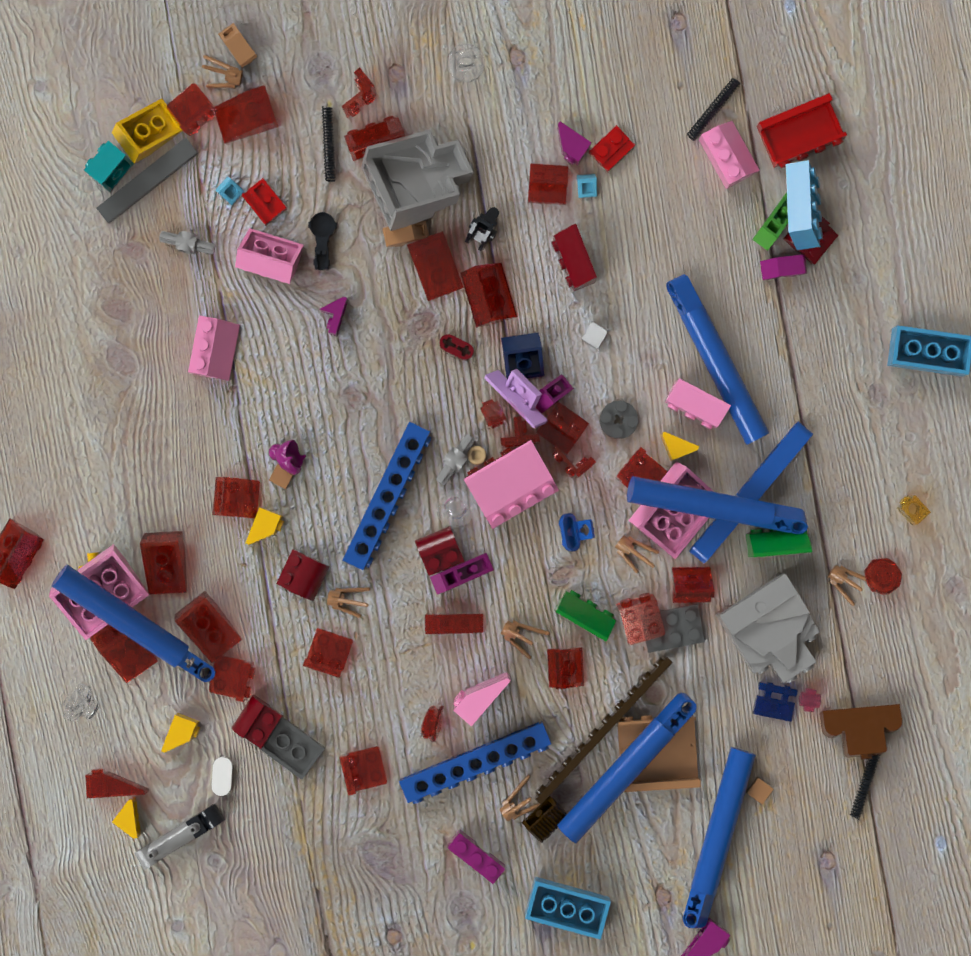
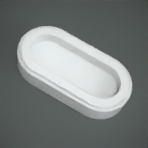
[212,756,233,796]

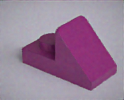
[319,297,348,336]

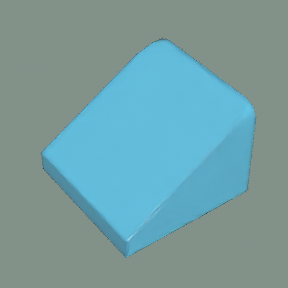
[577,174,597,198]
[215,177,244,205]

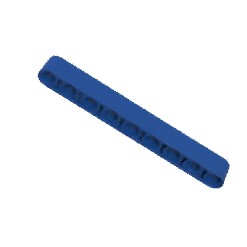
[689,421,813,564]

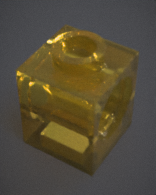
[897,495,931,525]

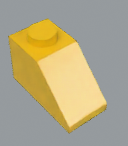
[245,507,284,545]
[161,713,200,753]

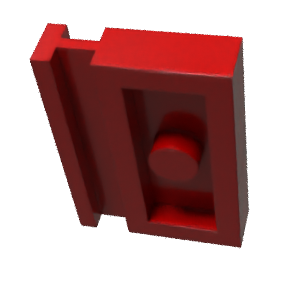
[589,125,635,173]
[242,178,287,226]

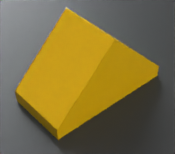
[661,432,699,461]
[112,797,141,839]

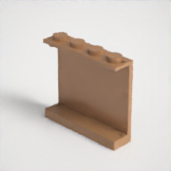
[617,715,701,792]

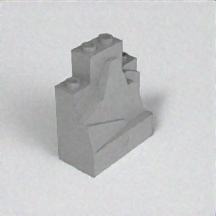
[361,130,473,231]
[715,573,820,683]

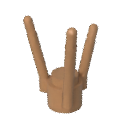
[202,55,243,89]
[615,535,659,573]
[827,565,876,606]
[327,587,370,618]
[500,620,550,659]
[499,775,540,822]

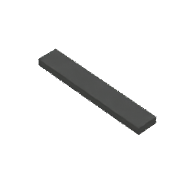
[96,138,198,224]

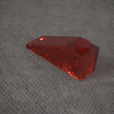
[480,399,507,430]
[425,614,483,634]
[85,768,149,798]

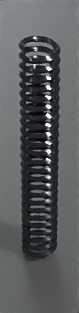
[687,78,741,141]
[321,106,336,182]
[849,755,881,820]

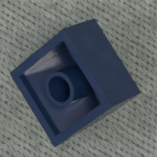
[501,332,545,379]

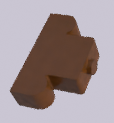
[819,704,902,760]

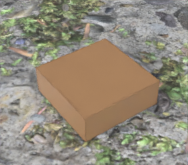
[269,463,294,489]
[746,777,774,804]

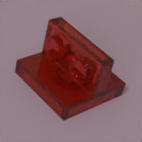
[528,164,568,205]
[536,401,589,455]
[500,416,540,448]
[672,567,715,603]
[547,647,584,689]

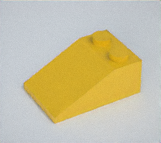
[112,98,184,164]

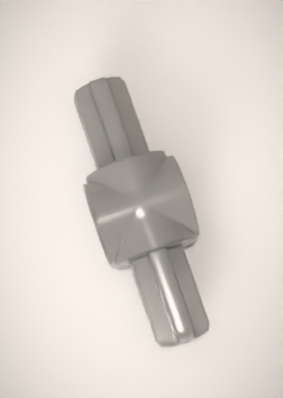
[159,231,216,254]
[436,434,475,485]

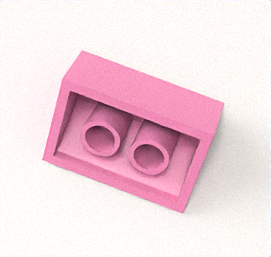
[699,121,760,189]
[235,228,304,284]
[188,315,240,381]
[665,378,731,430]

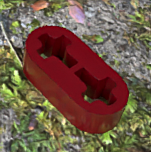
[439,334,474,361]

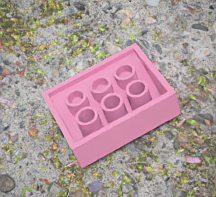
[464,440,559,529]
[628,461,714,559]
[49,544,149,640]
[453,672,511,727]

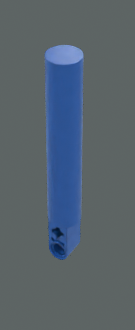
[666,274,769,445]
[627,476,808,534]
[51,564,215,682]
[557,693,697,844]
[683,747,756,928]

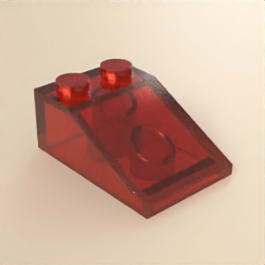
[213,85,279,144]
[407,231,464,302]
[140,531,187,595]
[175,591,242,663]

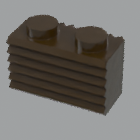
[522,796,567,843]

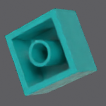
[84,141,134,192]

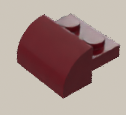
[783,217,839,265]
[415,526,465,576]
[276,549,330,601]
[231,694,284,749]

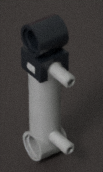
[134,804,225,870]

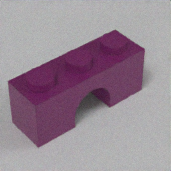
[447,829,505,884]

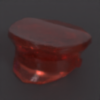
[864,558,902,595]
[421,705,444,742]

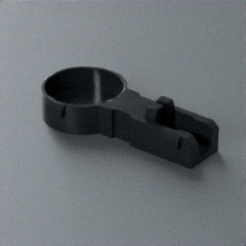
[308,212,337,271]

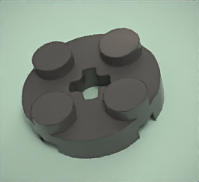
[600,401,638,439]

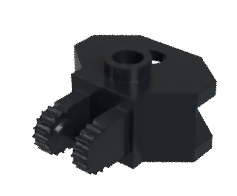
[465,207,499,251]

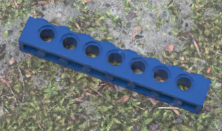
[342,422,432,570]
[399,721,551,804]

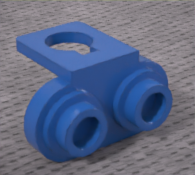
[559,513,595,552]

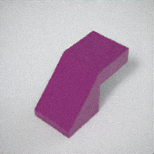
[760,255,807,280]

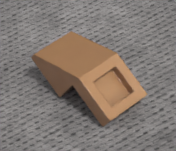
[218,23,257,68]
[383,221,430,247]

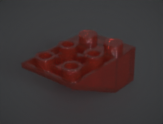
[90,624,158,683]

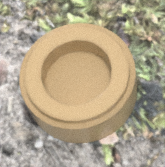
[467,446,486,465]

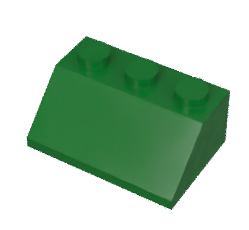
[746,529,812,557]
[554,590,616,641]

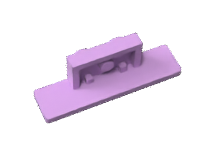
[485,369,547,428]

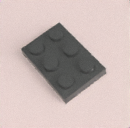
[641,604,705,653]
[256,717,325,780]

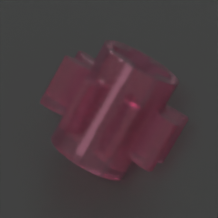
[799,688,821,712]

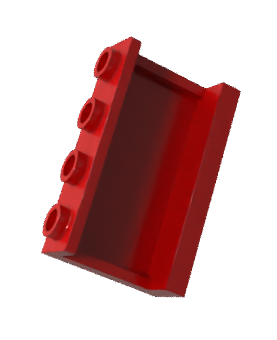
[756,93,847,168]

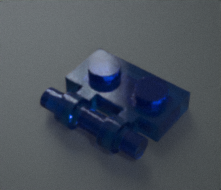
[752,682,798,722]

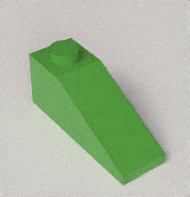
[752,192,788,251]

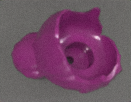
[269,439,306,475]

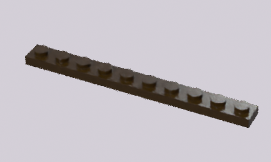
[535,656,673,804]

